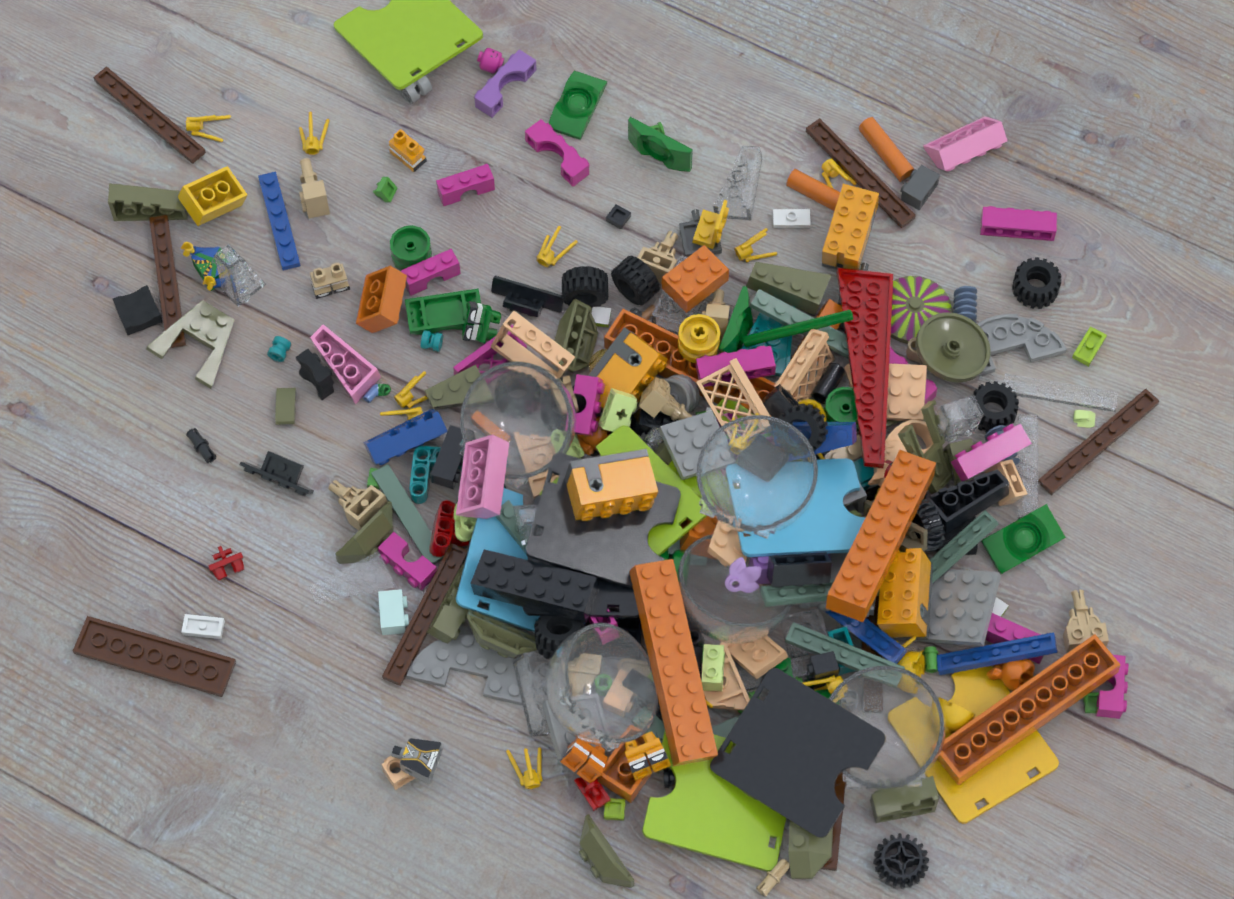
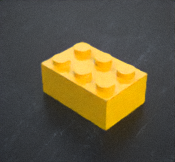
[178,166,248,226]

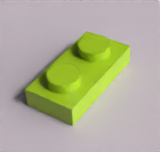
[1072,326,1107,367]

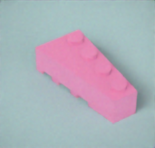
[310,324,381,404]

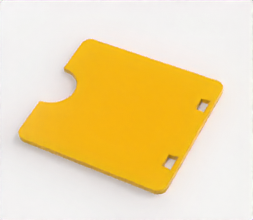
[887,666,1059,824]

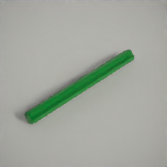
[742,310,853,347]

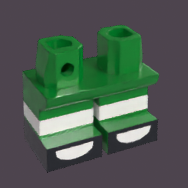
[462,301,501,343]

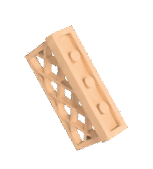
[774,329,835,401]
[696,358,774,438]

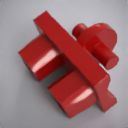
[208,546,244,580]
[574,777,611,811]

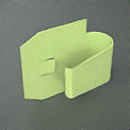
[1073,410,1096,428]

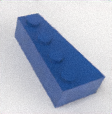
[363,409,448,465]
[775,422,857,461]

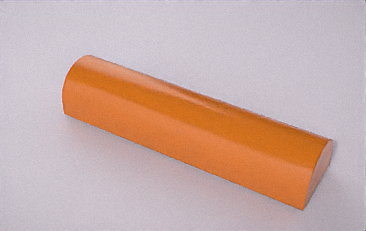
[859,117,915,182]
[786,169,840,211]

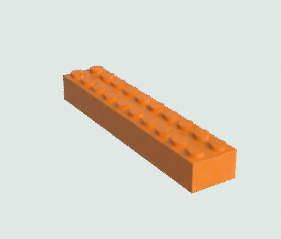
[604,309,776,424]
[826,450,936,622]
[629,559,718,767]
[933,634,1121,785]

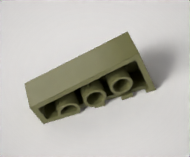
[108,183,188,221]
[746,262,831,315]
[427,563,468,644]

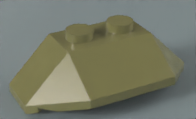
[554,299,598,373]
[335,501,394,564]
[467,609,537,658]
[579,814,634,888]
[788,821,833,879]

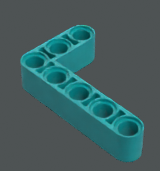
[409,446,508,504]

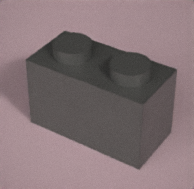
[900,164,940,210]

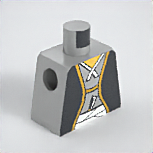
[391,738,443,785]

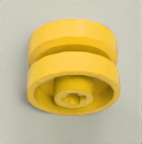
[678,314,720,363]

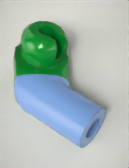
[363,384,391,403]

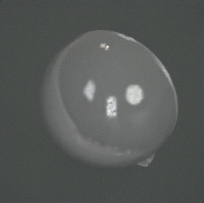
[460,362,577,489]
[696,415,818,539]
[677,534,793,644]
[545,623,658,752]
[829,666,946,790]

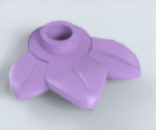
[725,557,762,593]

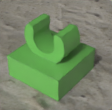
[373,177,398,202]

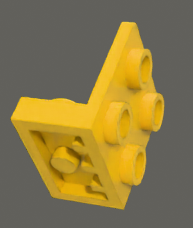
[692,200,729,249]

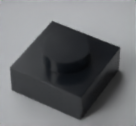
[606,204,631,229]

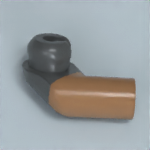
[629,305,658,320]

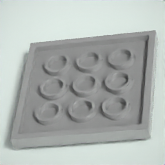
[914,569,1001,646]

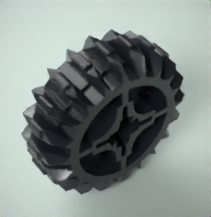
[912,499,945,552]
[873,833,929,889]

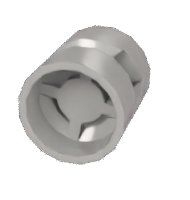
[399,71,432,104]

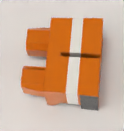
[560,734,608,783]

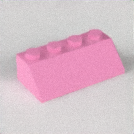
[923,116,1007,171]
[456,434,509,519]

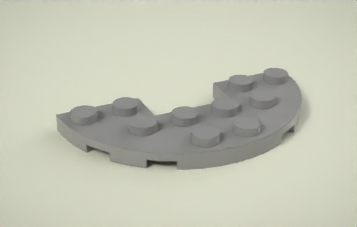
[978,314,1067,376]
[406,634,524,705]

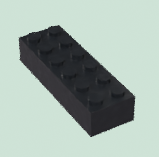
[470,549,599,623]

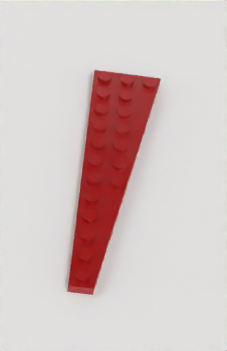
[837,268,893,468]

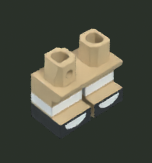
[310,263,350,299]

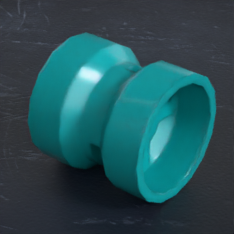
[420,330,443,352]
[267,336,292,362]

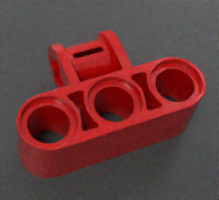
[429,500,469,557]

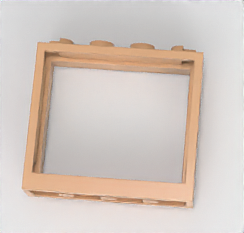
[490,311,575,391]

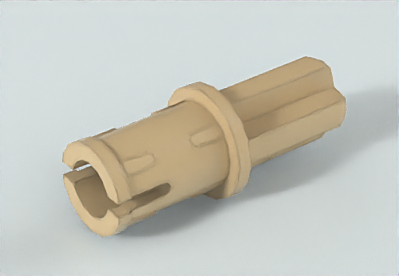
[756,859,790,897]

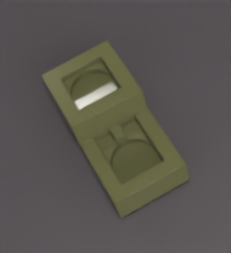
[275,388,296,425]

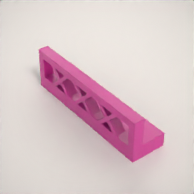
[453,325,527,380]

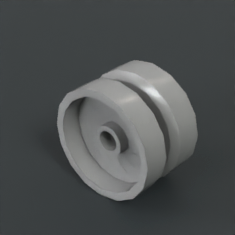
[660,374,700,414]

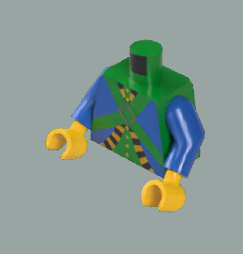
[181,242,239,291]

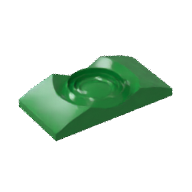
[549,70,607,140]
[628,116,693,172]
[719,286,753,353]
[405,288,481,335]
[981,504,1066,574]

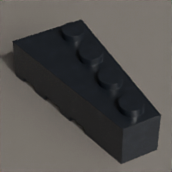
[762,384,831,460]
[923,469,1009,534]

